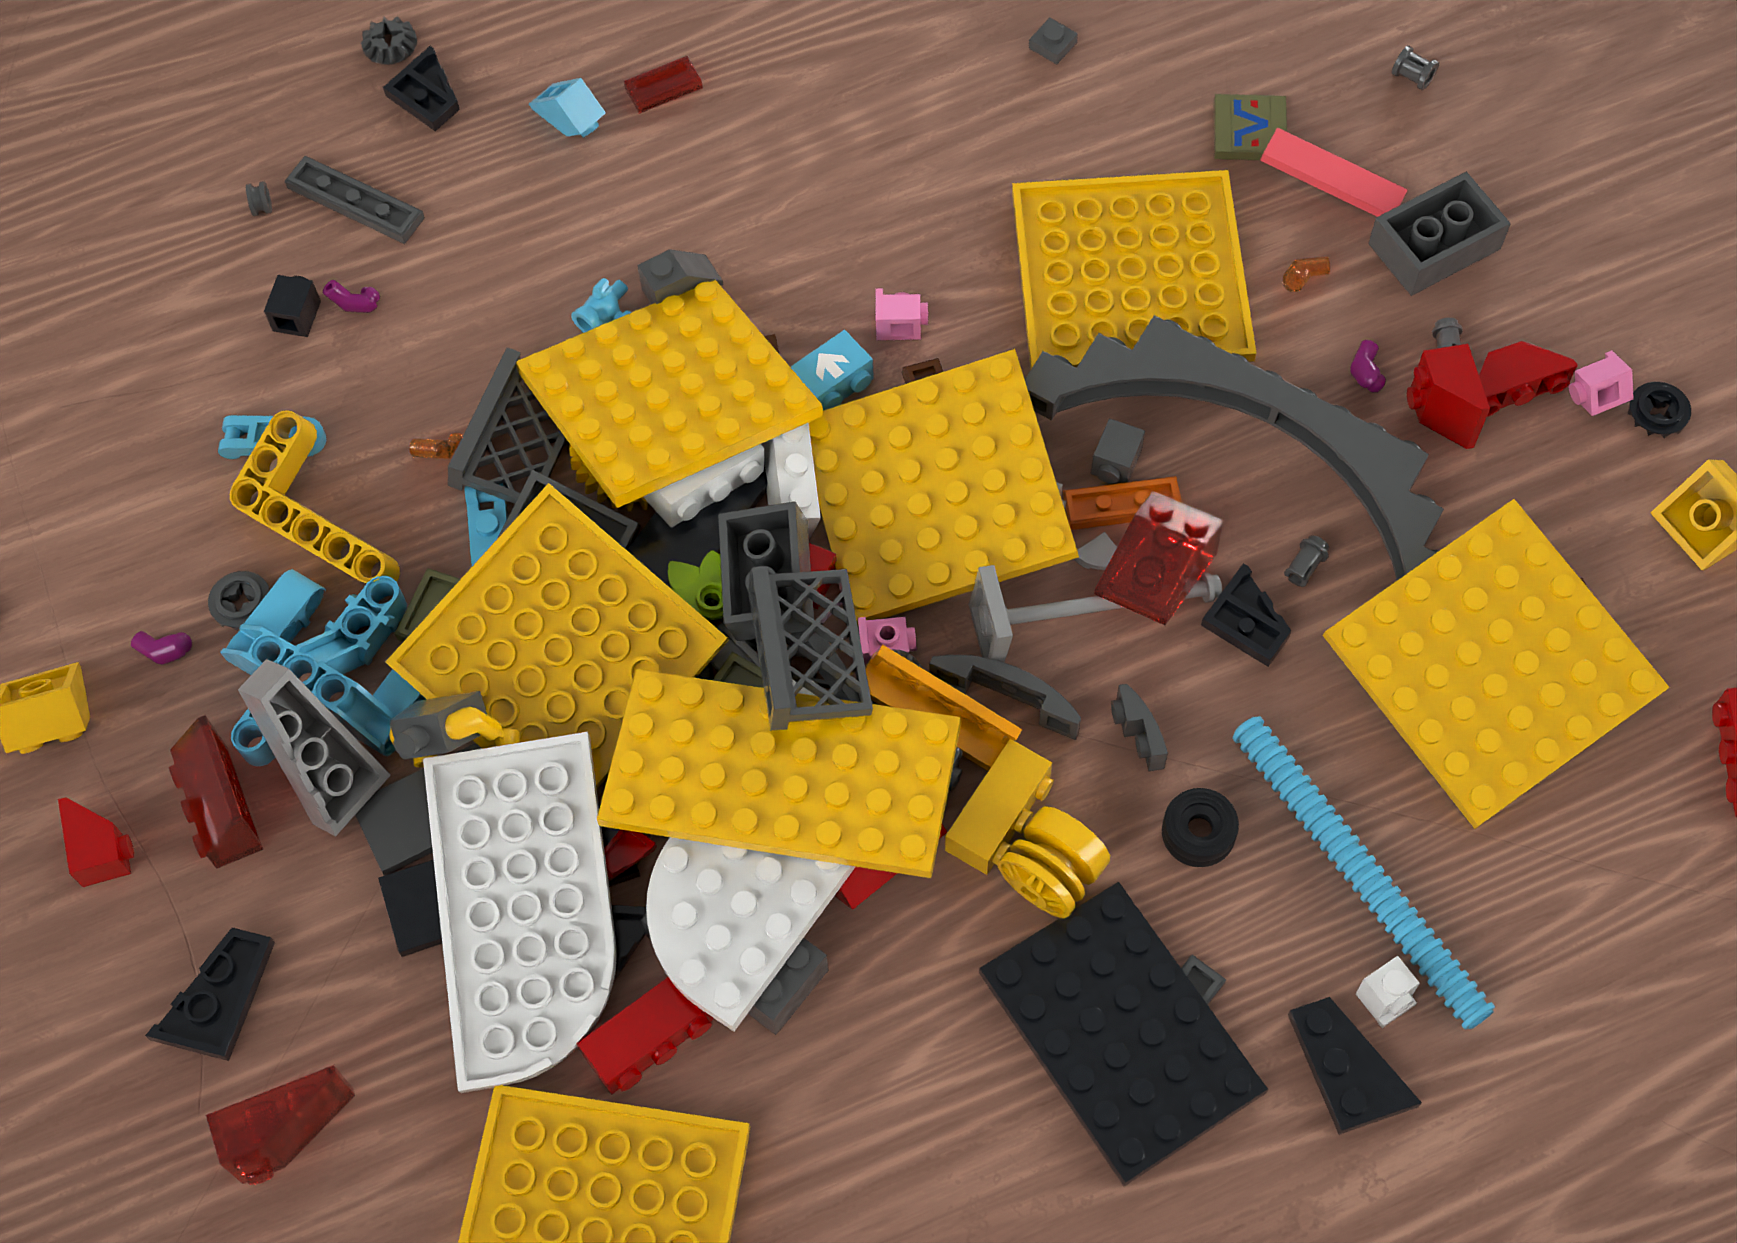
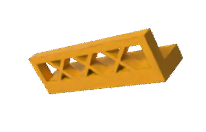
[865,644,1022,771]

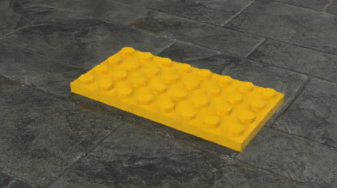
[597,669,961,878]

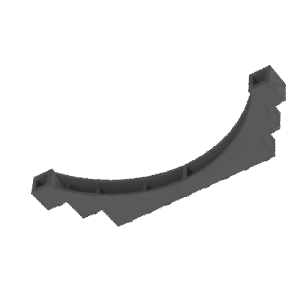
[1025,315,1444,580]

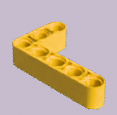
[230,410,400,584]

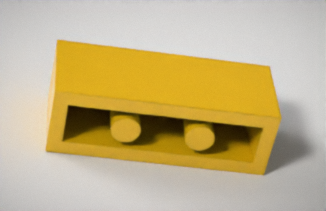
[945,739,1054,875]

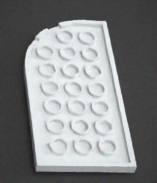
[646,679,856,1031]
[423,732,617,1093]

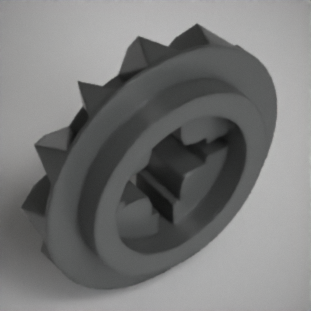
[361,16,417,65]
[208,571,270,631]

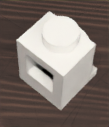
[1356,956,1420,1028]

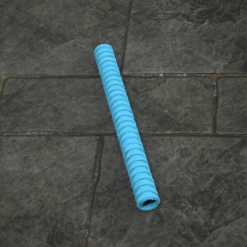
[1232,716,1495,1030]

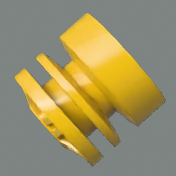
[998,806,1110,918]

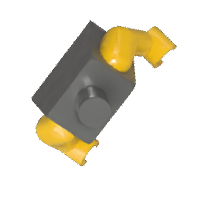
[389,691,520,768]

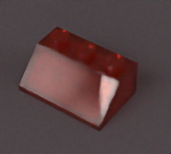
[169,715,263,869]

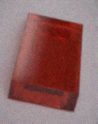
[624,56,703,114]

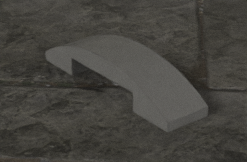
[929,655,1081,740]

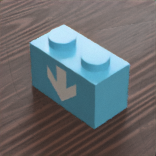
[791,329,874,410]

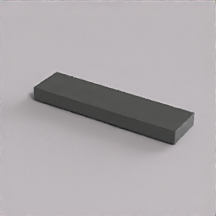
[285,156,425,244]

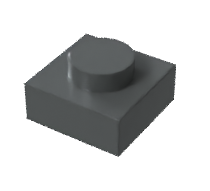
[1029,17,1078,64]

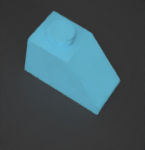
[529,78,606,137]

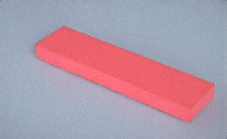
[1260,127,1408,217]

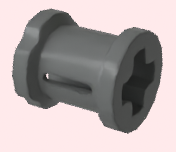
[1392,45,1439,90]

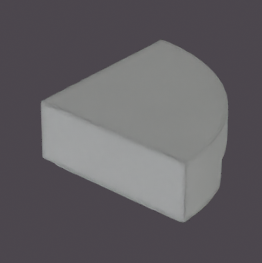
[1074,532,1128,572]

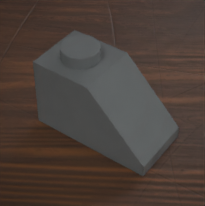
[637,249,723,304]

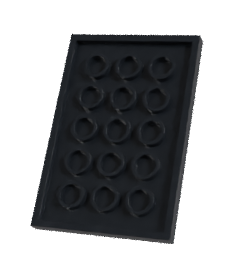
[979,881,1268,1186]

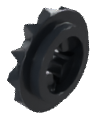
[1628,382,1691,438]

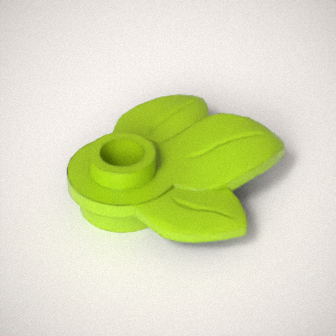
[668,550,724,620]

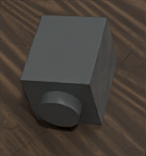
[1091,418,1145,484]

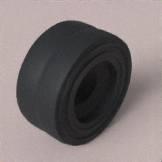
[1162,788,1239,867]

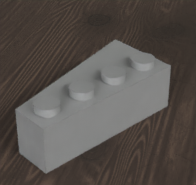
[238,659,390,837]

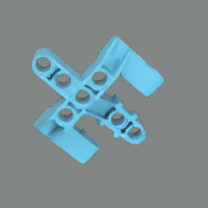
[220,569,427,766]

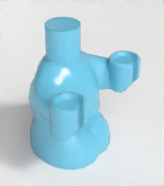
[571,278,632,333]

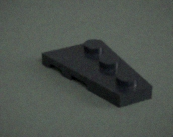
[145,927,275,1061]
[1288,997,1422,1135]

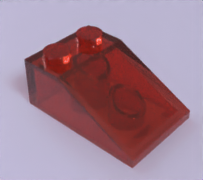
[1094,491,1223,625]
[206,1065,355,1185]

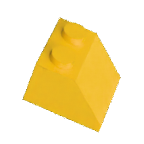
[1650,459,1737,570]
[0,662,90,754]

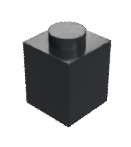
[264,275,321,337]

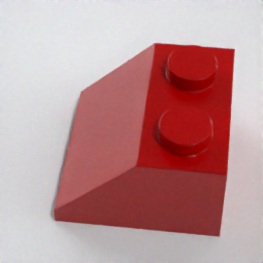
[1407,344,1490,449]

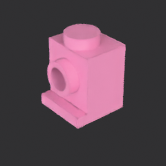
[876,288,928,340]
[1569,351,1633,416]
[858,617,917,666]

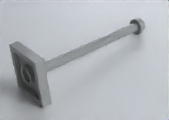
[969,565,1222,662]

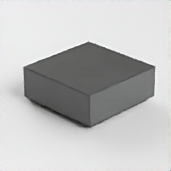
[1181,955,1226,1005]

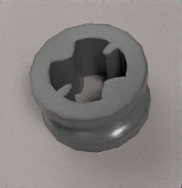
[246,181,272,216]

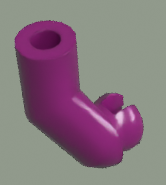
[323,279,380,313]
[1350,340,1386,393]
[131,631,192,665]

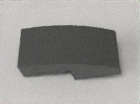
[1111,684,1168,772]

